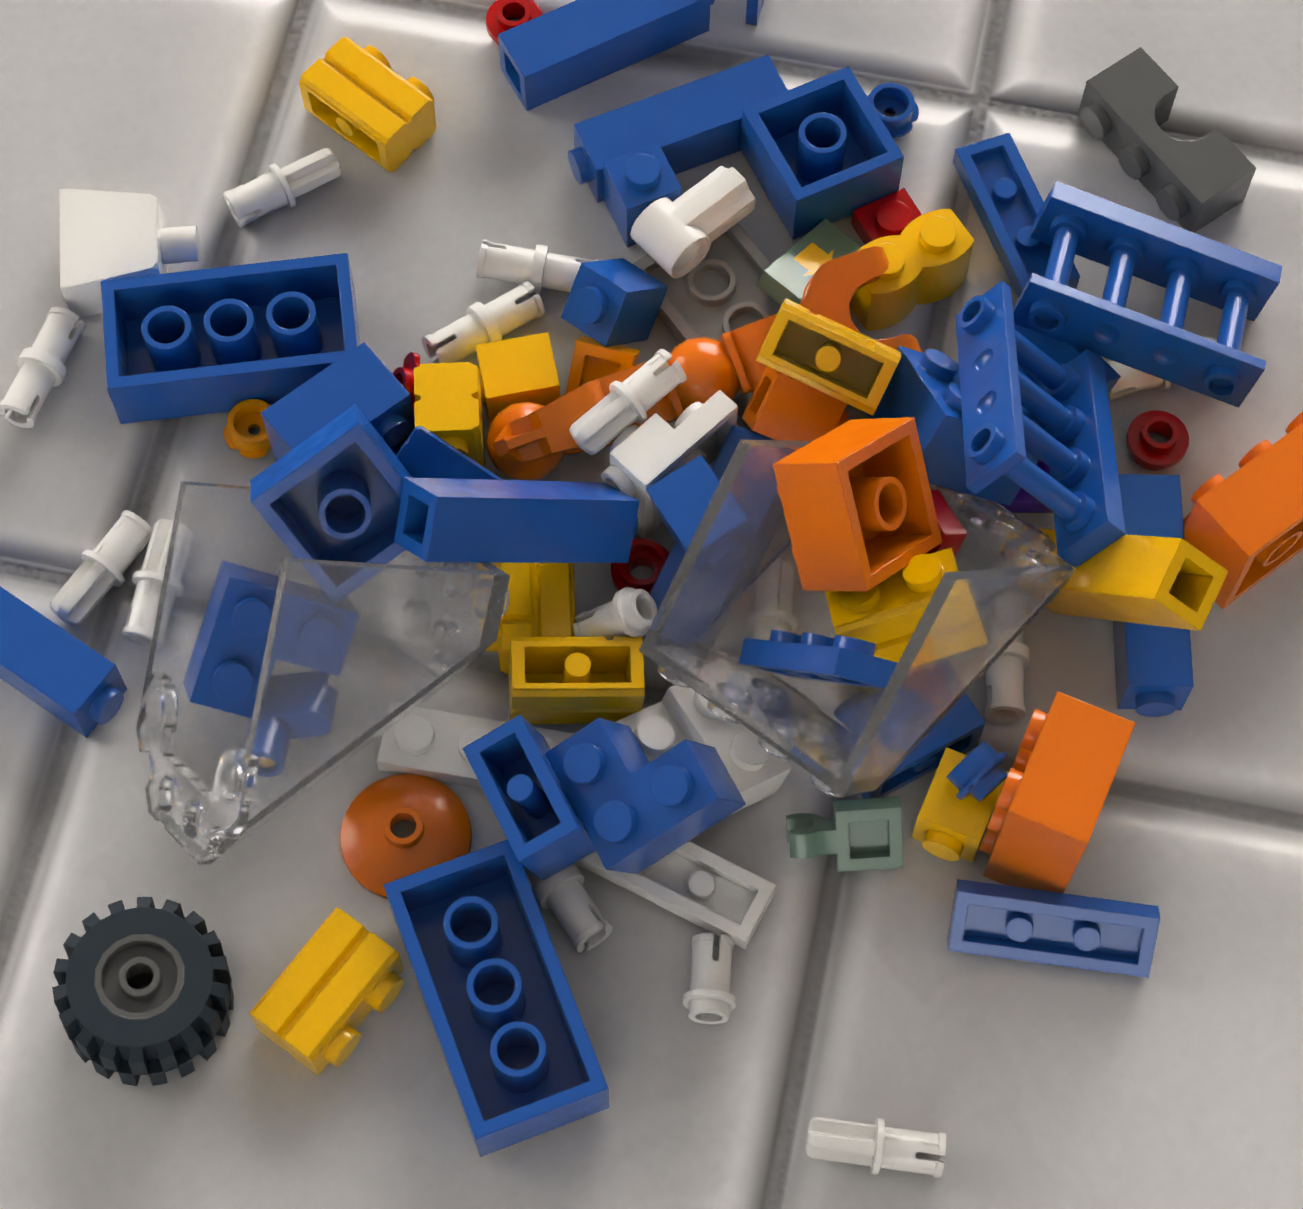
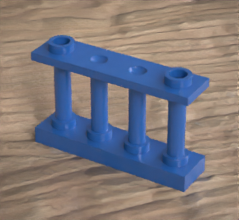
[1013,181,1282,408]
[956,280,1126,568]

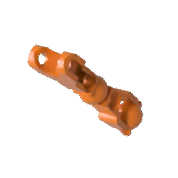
[486,246,922,480]

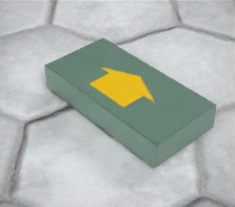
[756,218,861,305]

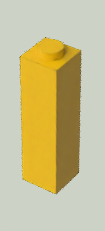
[1011,528,1229,631]

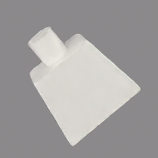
[59,188,201,318]

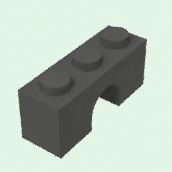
[1078,47,1256,233]

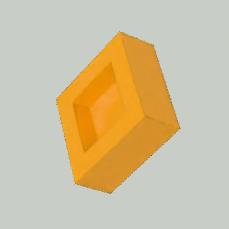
[565,336,640,394]

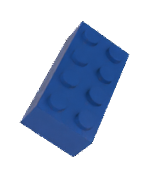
[101,253,360,424]
[384,839,610,1157]

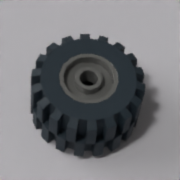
[52,897,234,1086]

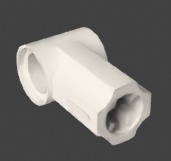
[630,165,756,279]

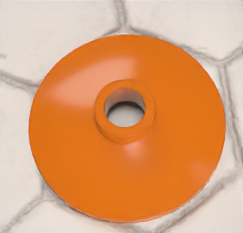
[340,774,472,899]

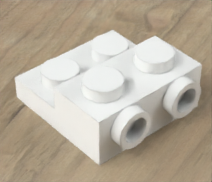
[601,390,738,539]
[616,665,792,816]

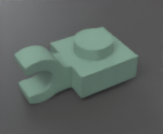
[786,796,903,872]

